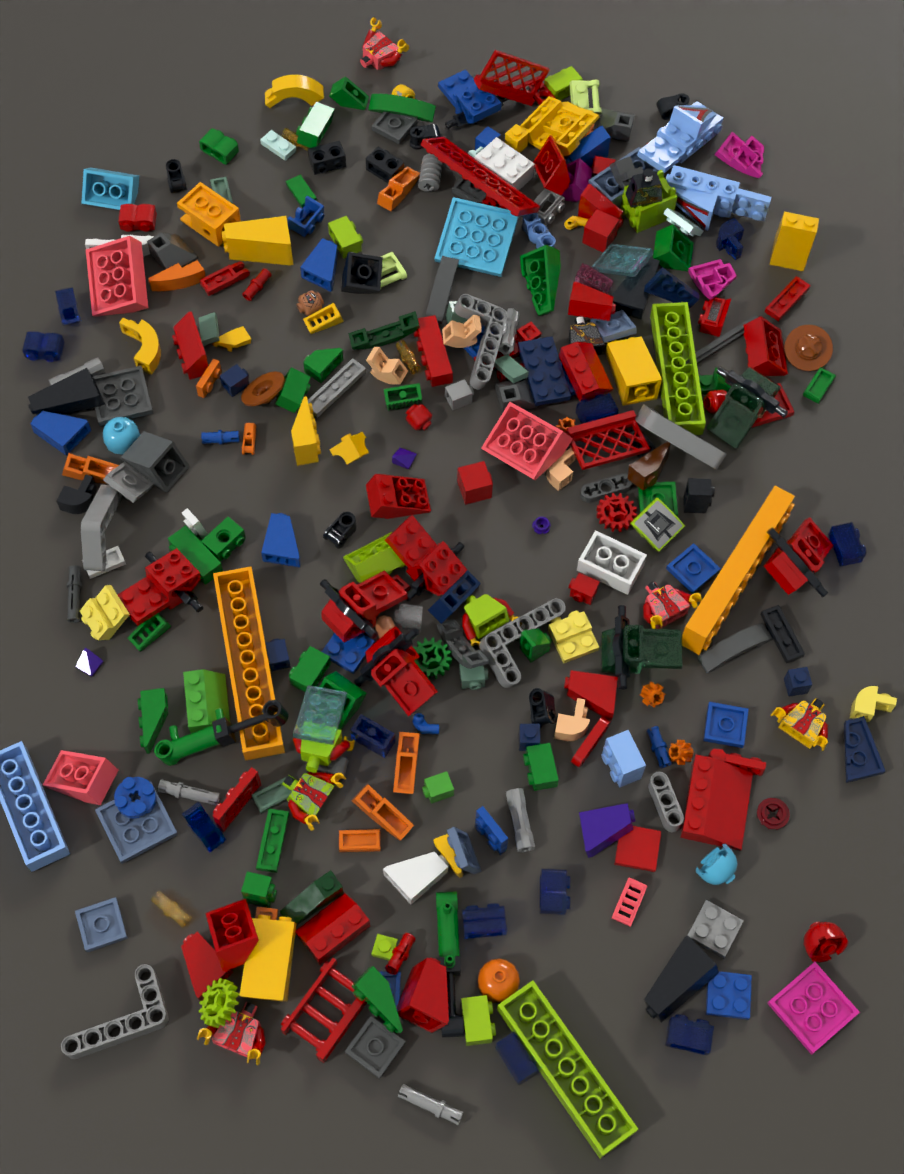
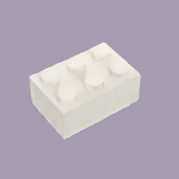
[474,137,535,190]
[577,530,647,595]

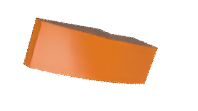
[377,166,420,211]
[148,260,206,291]
[62,453,119,484]
[393,732,420,794]
[351,784,414,841]

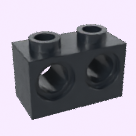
[308,141,346,175]
[365,146,404,183]

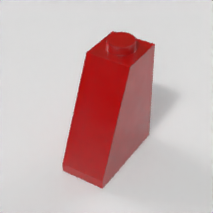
[578,184,624,229]
[568,282,616,321]
[564,670,618,721]
[181,931,233,1001]

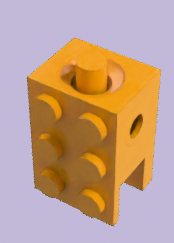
[177,182,241,247]

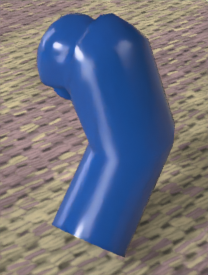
[413,713,439,734]

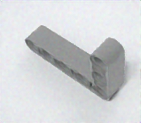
[454,294,507,390]
[635,404,727,470]
[81,484,122,571]
[479,598,566,688]
[61,964,169,1059]

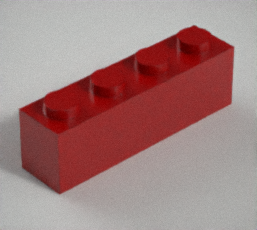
[413,315,453,387]

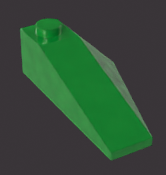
[520,245,561,316]

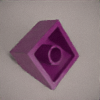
[561,158,592,202]

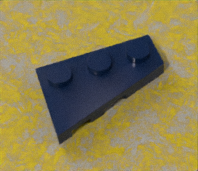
[644,267,699,308]
[844,716,885,783]

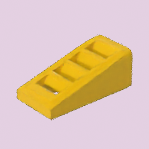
[303,303,344,334]
[433,834,464,878]

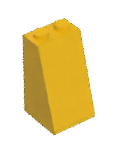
[770,211,819,271]
[221,216,293,265]
[605,336,662,406]
[240,915,296,1002]

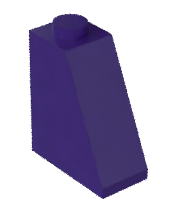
[579,803,636,858]

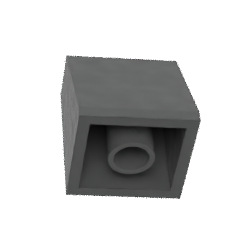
[120,431,189,493]

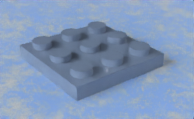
[95,781,178,864]

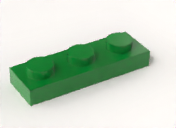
[256,809,289,873]

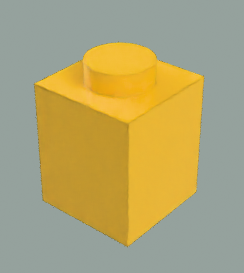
[505,124,529,153]

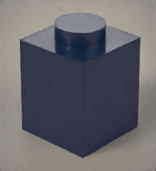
[220,364,249,397]
[265,639,291,671]
[784,667,812,697]
[519,724,540,751]

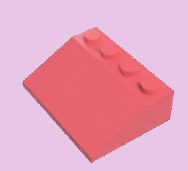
[86,236,148,317]
[481,402,573,480]

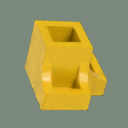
[329,432,369,465]

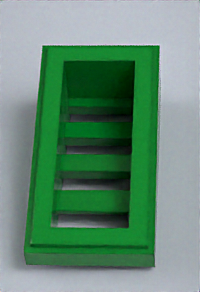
[128,613,171,652]

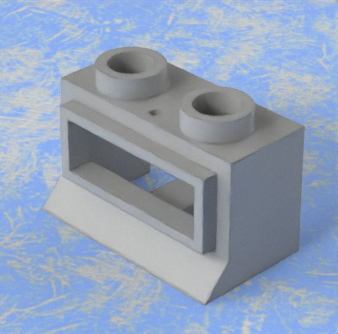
[534,189,565,226]

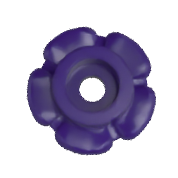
[532,517,551,534]

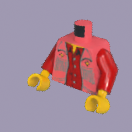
[360,17,409,70]
[643,582,702,631]
[197,1002,266,1065]

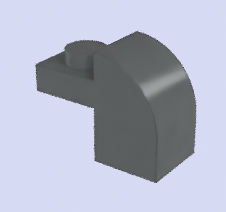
[610,156,643,188]

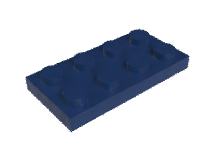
[518,336,571,406]

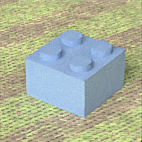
[601,730,646,788]

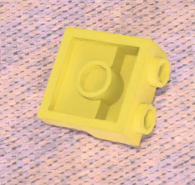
[80,585,130,641]
[548,610,600,664]

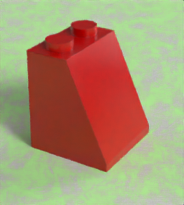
[396,957,449,1033]

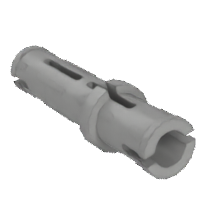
[158,779,220,806]
[398,1084,464,1125]

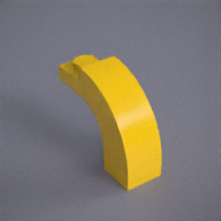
[265,75,324,108]
[119,318,161,375]

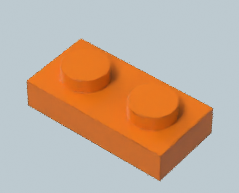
[196,358,222,398]

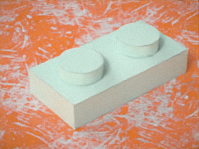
[260,130,296,161]

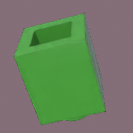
[422,771,454,804]

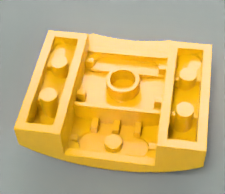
[520,96,600,156]

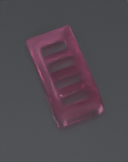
[575,263,614,294]

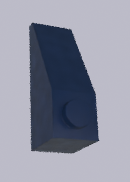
[428,570,481,624]

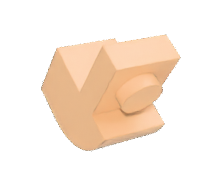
[442,315,482,348]
[366,347,408,384]
[546,447,576,491]
[554,698,590,741]

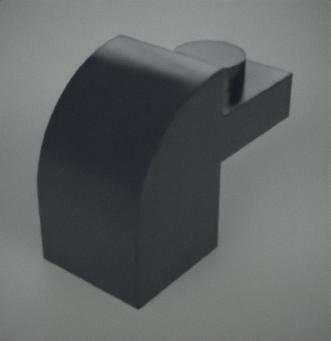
[56,475,97,514]

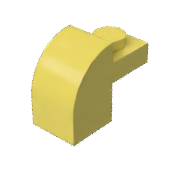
[850,686,897,722]

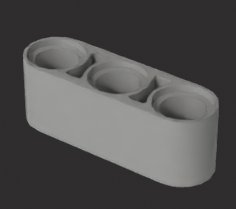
[648,772,684,833]

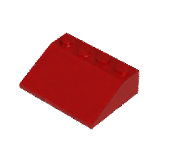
[680,754,753,851]

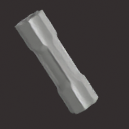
[498,308,519,355]
[48,357,105,386]
[506,788,535,853]

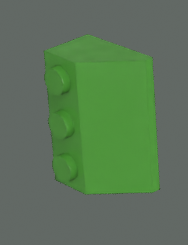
[183,669,231,733]

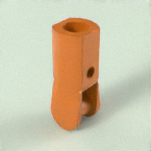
[242,423,257,455]

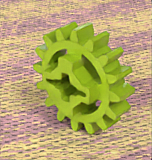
[199,978,239,1028]

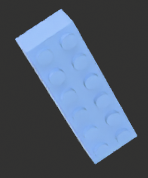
[0,741,70,872]

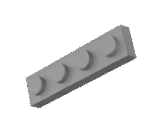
[308,358,366,418]

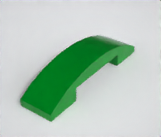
[368,94,436,123]

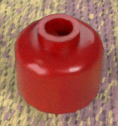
[703,390,731,414]
[406,403,432,431]

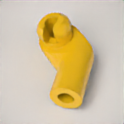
[564,216,588,230]

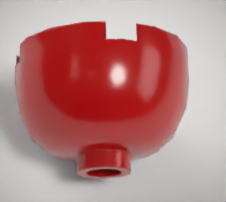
[804,922,848,963]

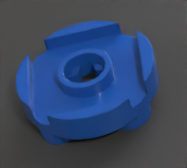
[114,777,157,819]

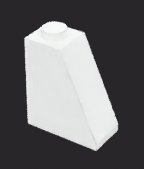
[383,852,449,905]

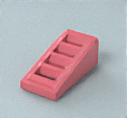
[611,878,648,927]

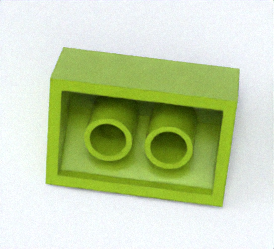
[343,532,406,583]

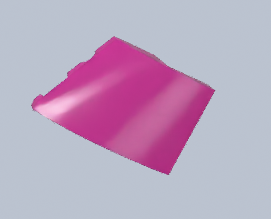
[714,132,764,178]
[688,259,737,300]

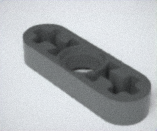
[580,474,632,503]

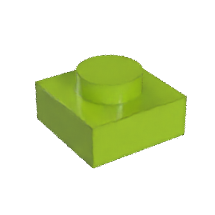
[371,934,398,961]

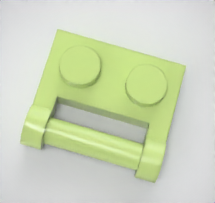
[570,80,602,115]
[380,252,407,290]

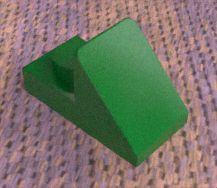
[699,367,733,395]

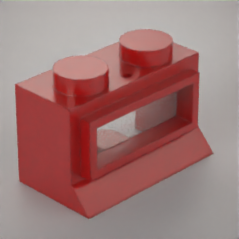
[698,297,732,337]

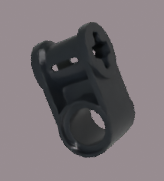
[656,93,690,120]
[410,124,441,149]
[166,159,187,193]
[323,512,357,549]
[529,688,557,728]

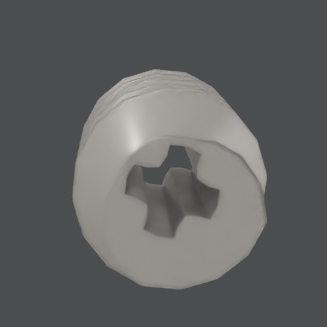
[418,153,443,191]

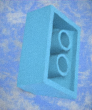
[81,167,139,210]

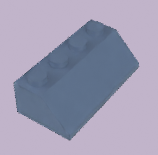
[588,147,659,207]

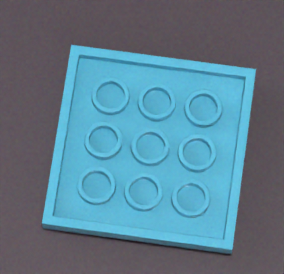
[434,197,519,277]

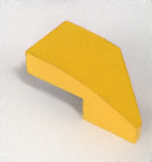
[213,326,251,352]

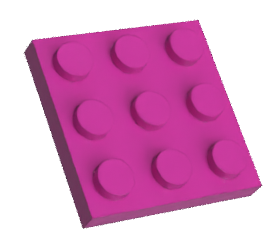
[767,962,860,1055]

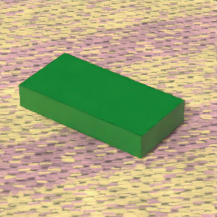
[286,174,317,208]
[803,367,836,404]

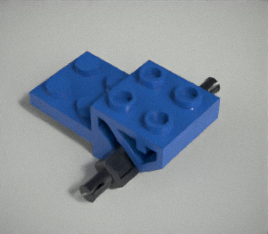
[438,69,510,129]

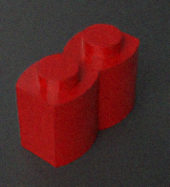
[118,204,157,232]

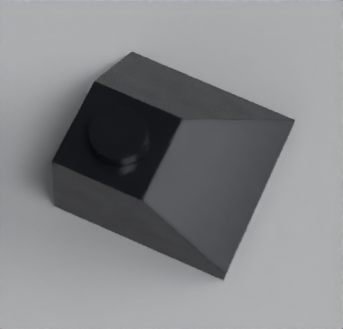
[341,252,383,294]

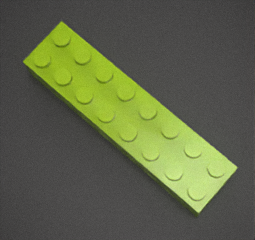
[650,302,706,435]
[497,980,638,1159]

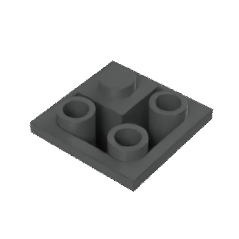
[598,108,635,141]
[147,232,198,270]
[494,378,538,413]

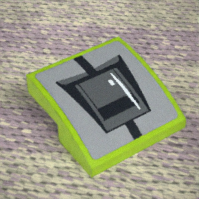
[630,497,685,552]

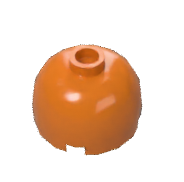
[477,958,520,1003]

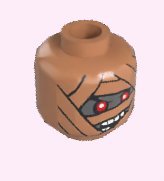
[296,290,324,316]

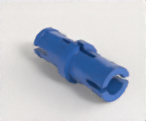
[201,430,239,445]
[647,726,672,768]

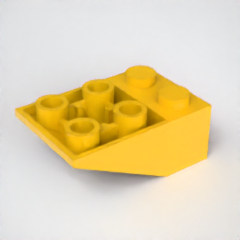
[291,396,321,466]

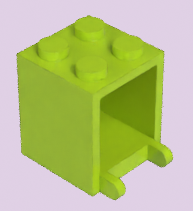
[620,170,677,233]

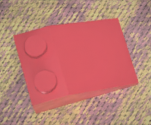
[43,750,119,805]

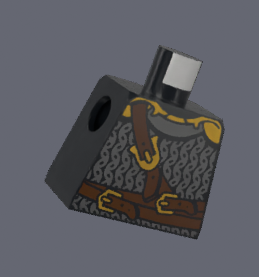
[626,169,662,208]
[569,317,605,355]

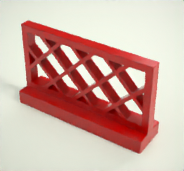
[474,50,550,106]
[566,410,650,470]

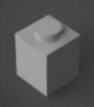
[445,379,474,411]

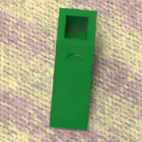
[137,688,168,754]
[351,966,403,1033]

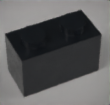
[683,478,715,513]

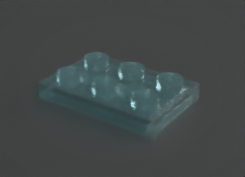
[592,244,653,277]
[293,685,347,745]

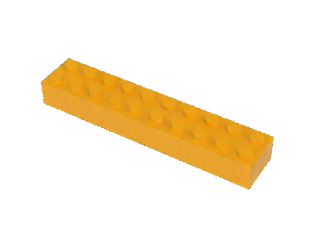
[679,486,795,655]
[213,567,285,761]

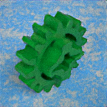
[413,637,452,679]

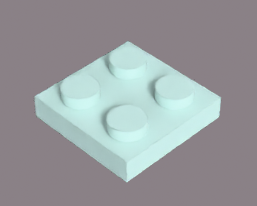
[663,208,704,236]

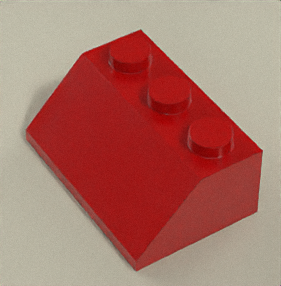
[533,135,570,195]
[172,311,208,380]
[743,316,788,376]
[559,341,614,403]
[295,893,370,965]
[205,899,259,972]

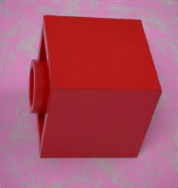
[582,209,619,253]
[457,461,493,505]

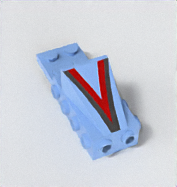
[637,101,723,173]
[665,165,772,231]

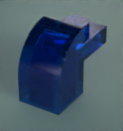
[716,218,744,260]
[55,287,81,326]
[182,802,226,853]

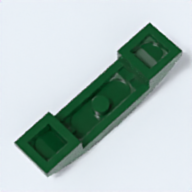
[348,311,420,350]

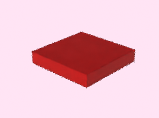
[614,826,661,872]

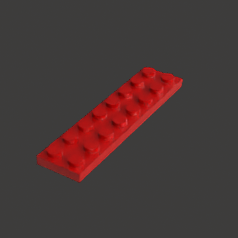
[421,136,540,217]

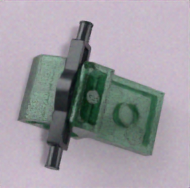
[706,366,788,448]
[601,605,682,690]

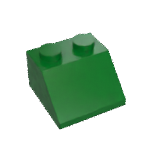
[653,224,694,271]
[309,671,367,730]

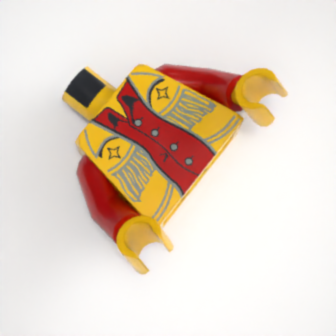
[771,699,828,751]

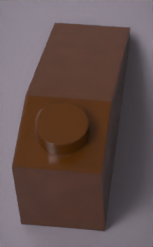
[627,441,671,491]

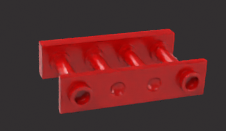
[281,958,367,1063]

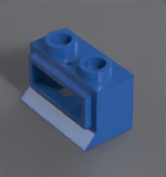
[288,196,325,237]

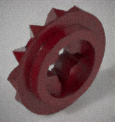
[757,798,790,830]

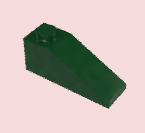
[280,870,344,926]

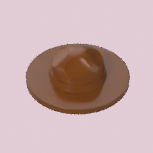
[784,325,833,372]
[241,371,285,406]

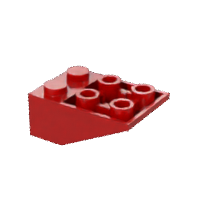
[366,474,431,519]

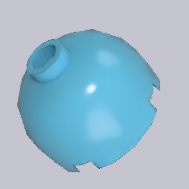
[103,417,140,455]
[696,844,738,885]

